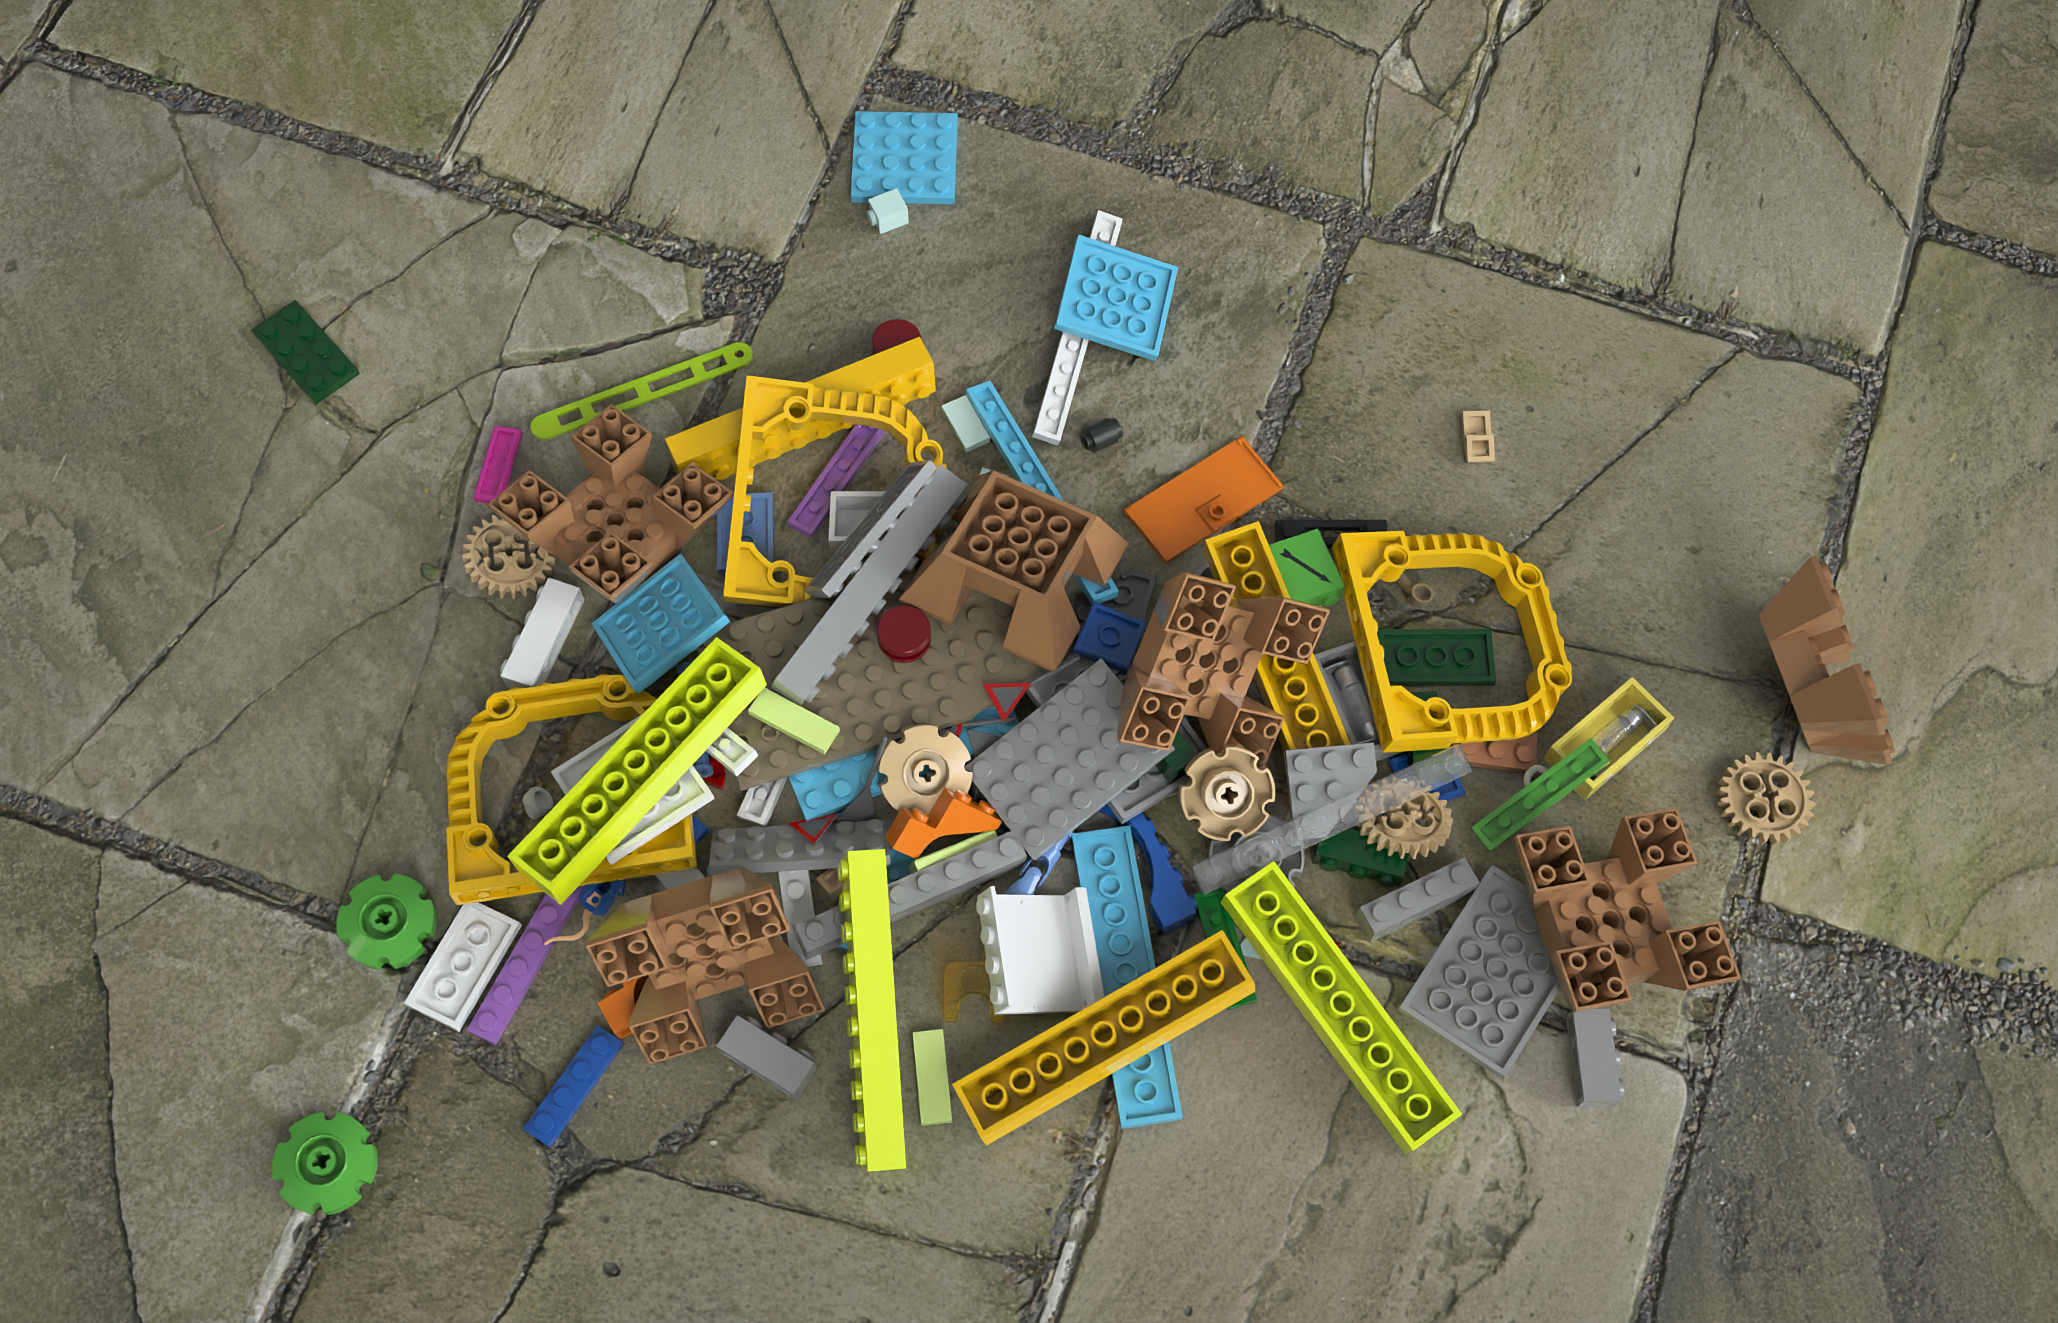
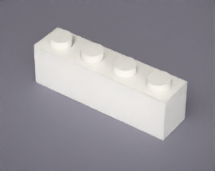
[500,577,585,688]

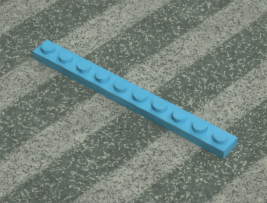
[965,381,1119,605]

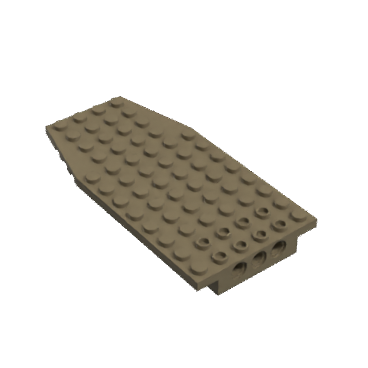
[697,569,1068,791]

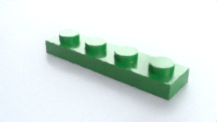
[1193,887,1257,1010]

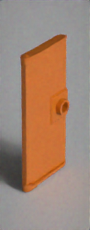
[1123,436,1283,564]

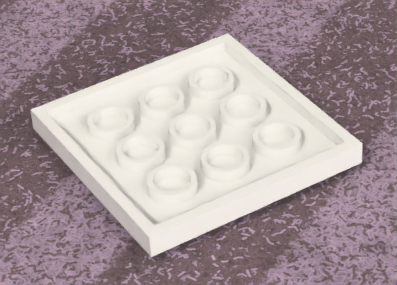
[551,713,715,865]

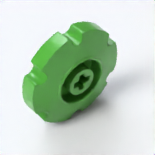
[336,874,437,970]
[272,1112,378,1215]

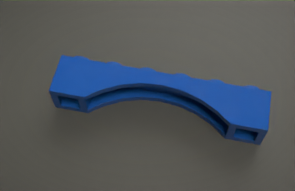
[1098,804,1197,936]

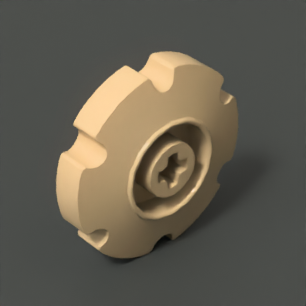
[877,724,973,815]
[1178,745,1275,841]

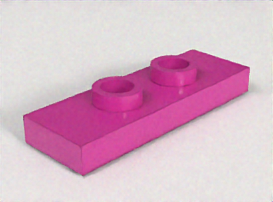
[473,426,523,504]

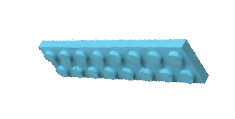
[788,706,1019,821]

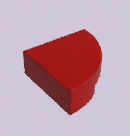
[702,754,726,791]

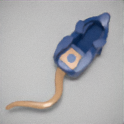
[544,879,626,945]

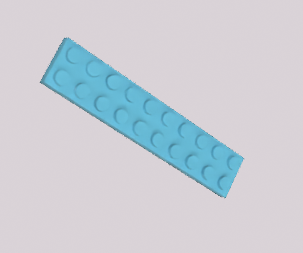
[1072,826,1183,1129]

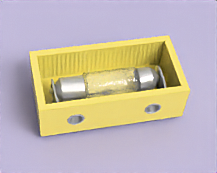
[1543,677,1674,800]

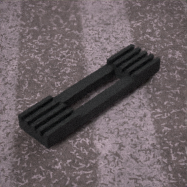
[1275,519,1387,548]

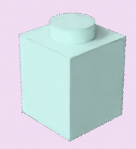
[866,188,909,234]

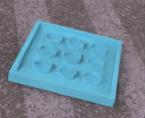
[851,111,958,204]
[1054,234,1178,361]
[591,554,730,694]

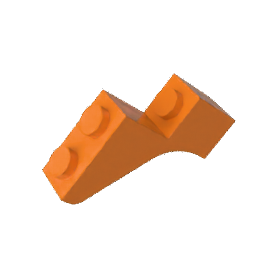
[885,788,1002,859]
[597,975,648,1040]

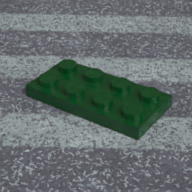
[251,300,360,405]
[1377,629,1496,686]

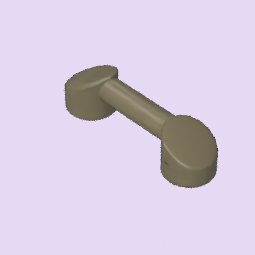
[1396,573,1434,607]

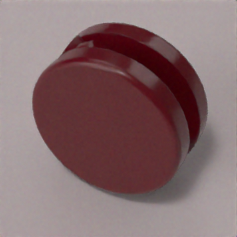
[872,319,922,355]
[877,605,931,663]

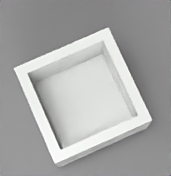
[828,491,888,556]

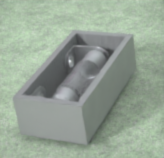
[1314,641,1405,761]

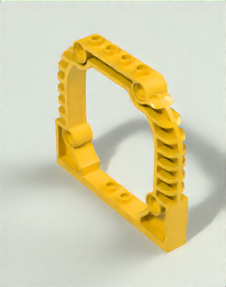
[722,375,947,608]
[1331,531,1572,753]
[446,674,697,905]

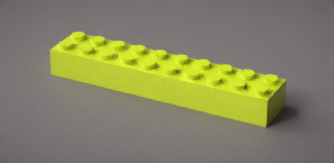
[507,637,767,905]
[837,849,906,1172]
[1220,861,1462,1155]

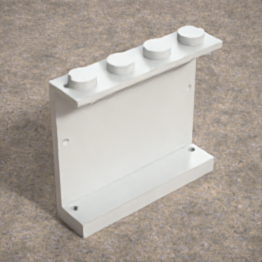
[976,886,1105,1014]

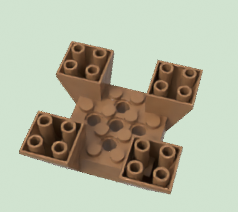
[487,404,733,604]
[899,470,1128,673]
[1759,555,1895,765]
[1117,572,1330,767]
[1514,808,1741,1013]
[585,866,825,1065]

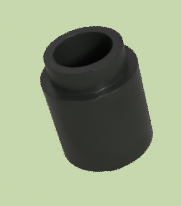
[1080,417,1123,453]

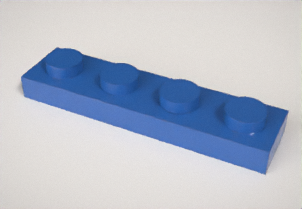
[523,1025,624,1148]

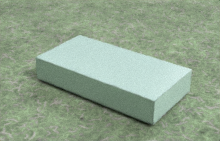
[941,395,990,453]

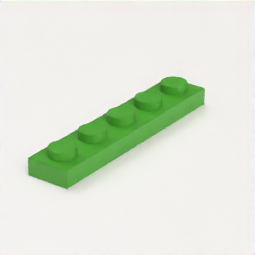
[1471,738,1610,851]

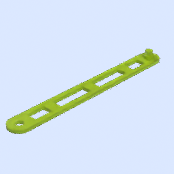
[530,342,753,440]

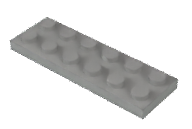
[804,460,938,598]
[709,819,891,876]

